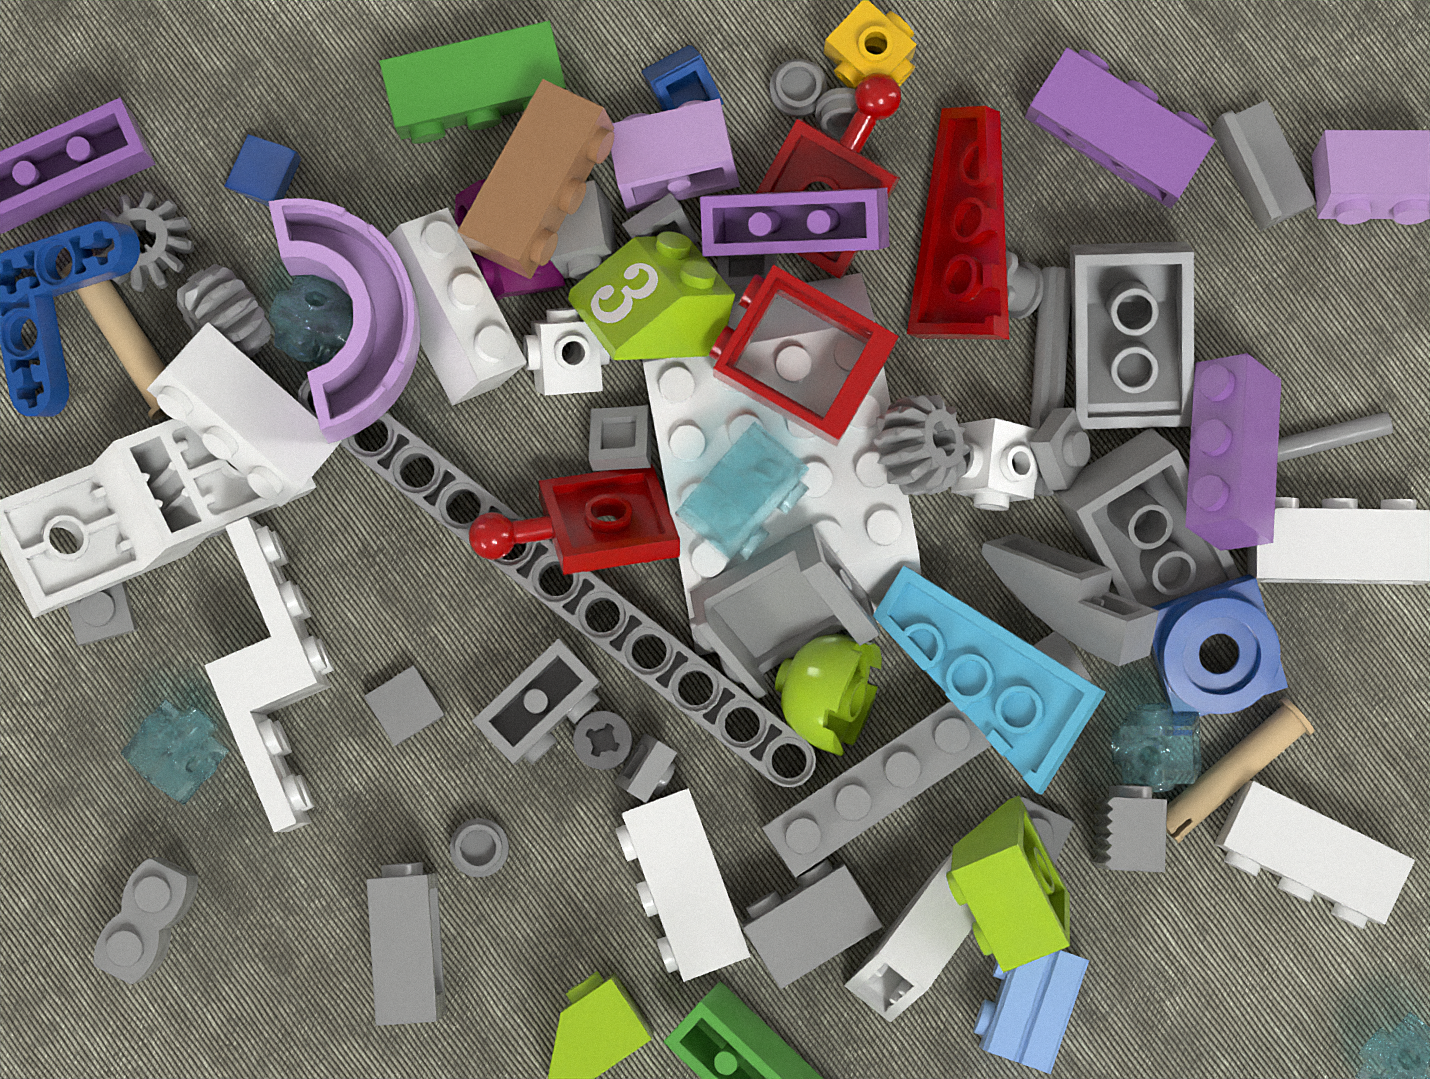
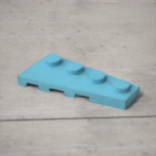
[873,565,1106,795]

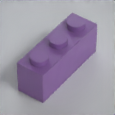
[1024,47,1215,209]
[0,98,156,234]
[700,187,890,256]
[1185,353,1281,551]

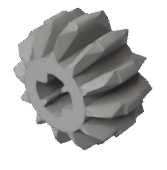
[96,191,194,292]
[176,264,271,359]
[872,395,971,496]

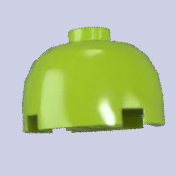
[775,633,882,756]

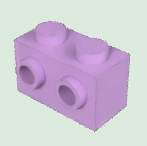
[611,99,740,212]
[1311,130,1430,225]

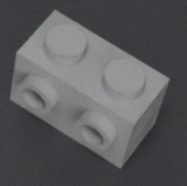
[472,638,602,765]
[741,859,882,989]

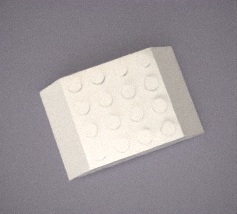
[642,273,922,656]

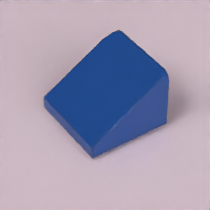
[641,45,724,112]
[224,134,302,207]

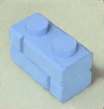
[973,950,1089,1074]

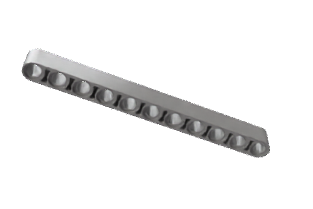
[298,378,816,788]

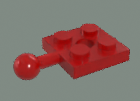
[756,73,901,279]
[469,464,680,575]

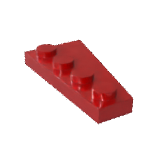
[907,106,1010,340]

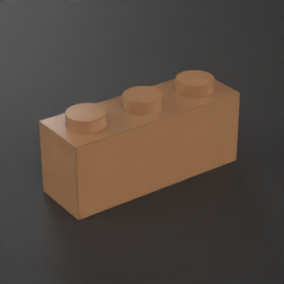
[457,79,615,280]

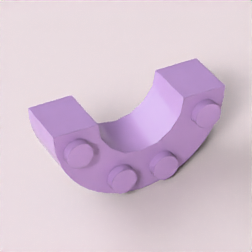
[268,198,421,444]

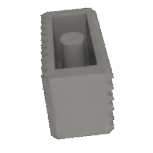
[1092,785,1167,872]

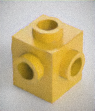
[823,0,917,89]

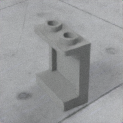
[689,523,880,699]

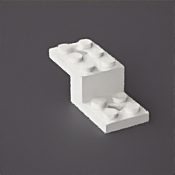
[0,418,316,618]
[204,517,334,832]

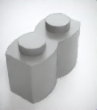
[93,857,198,985]

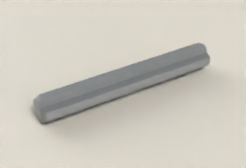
[1029,266,1071,496]

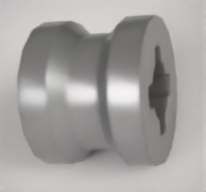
[573,711,633,770]

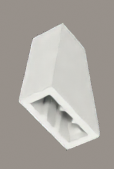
[844,853,976,1022]

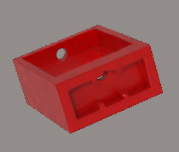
[709,265,899,447]

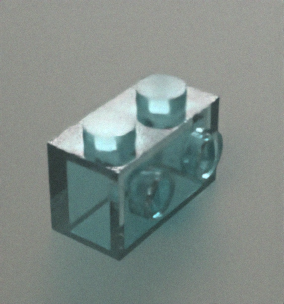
[675,421,810,564]

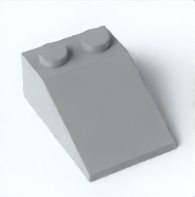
[1070,241,1194,429]
[1053,427,1241,607]

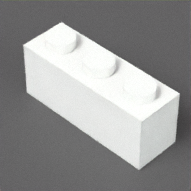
[386,207,527,406]
[147,322,342,507]
[1247,497,1430,585]
[1214,781,1415,929]
[615,788,751,982]

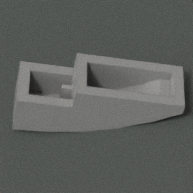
[981,533,1159,666]

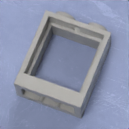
[367,862,446,1026]

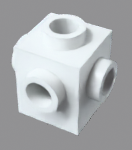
[523,307,610,395]
[951,418,1038,511]

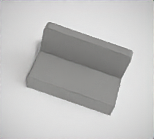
[1211,100,1316,232]

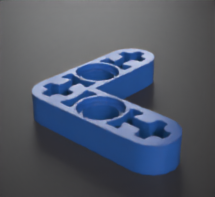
[0,221,140,417]

